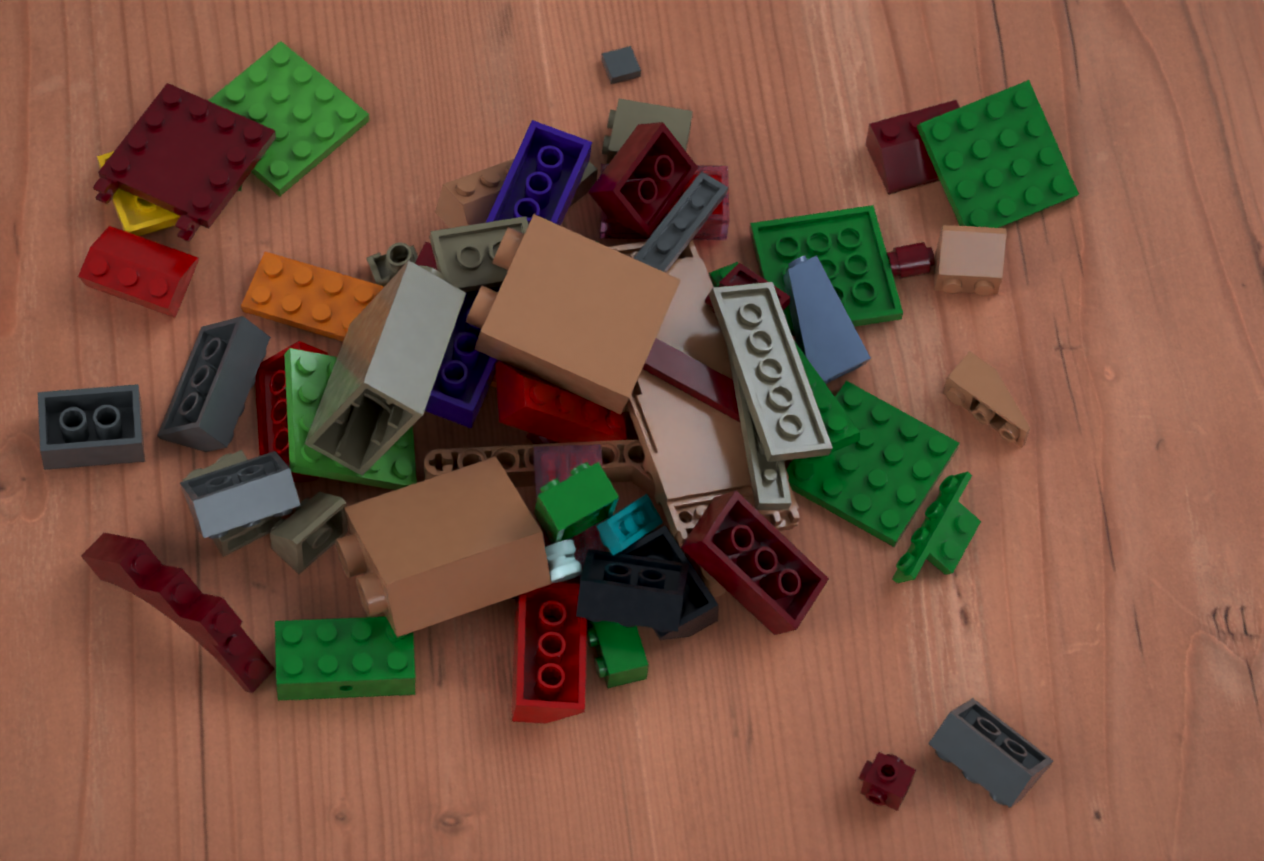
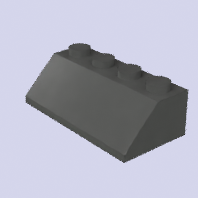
[157,316,271,452]

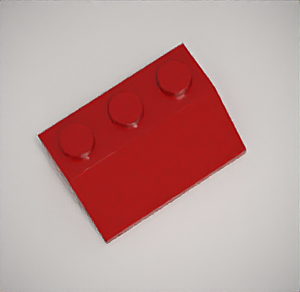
[78,226,199,318]

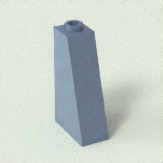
[783,255,871,384]

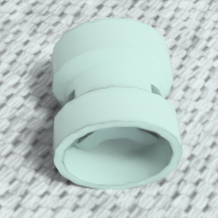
[545,539,583,583]

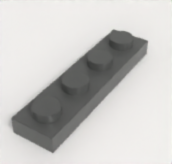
[634,171,728,273]

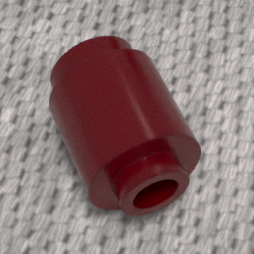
[887,242,935,279]

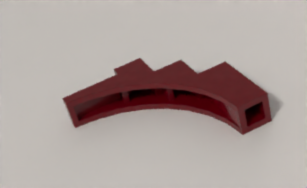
[81,533,275,693]

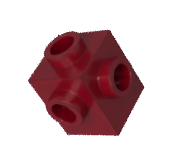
[859,752,916,811]

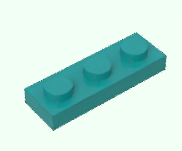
[596,494,663,555]

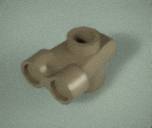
[367,243,418,287]

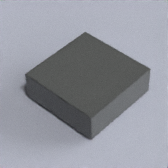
[601,46,641,84]

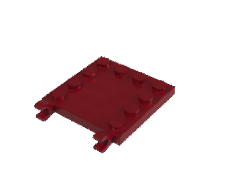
[93,83,276,242]

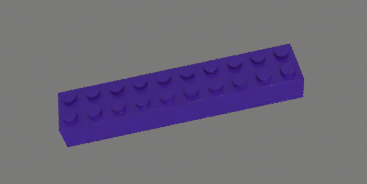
[425,120,592,428]

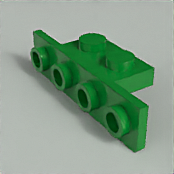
[892,471,981,584]

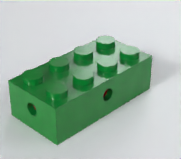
[275,616,415,701]

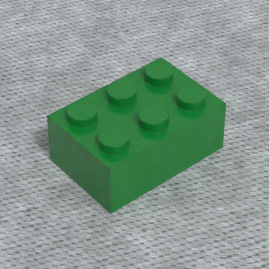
[534,461,619,544]

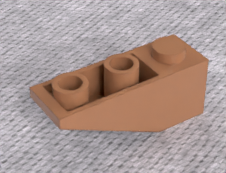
[943,351,1030,448]

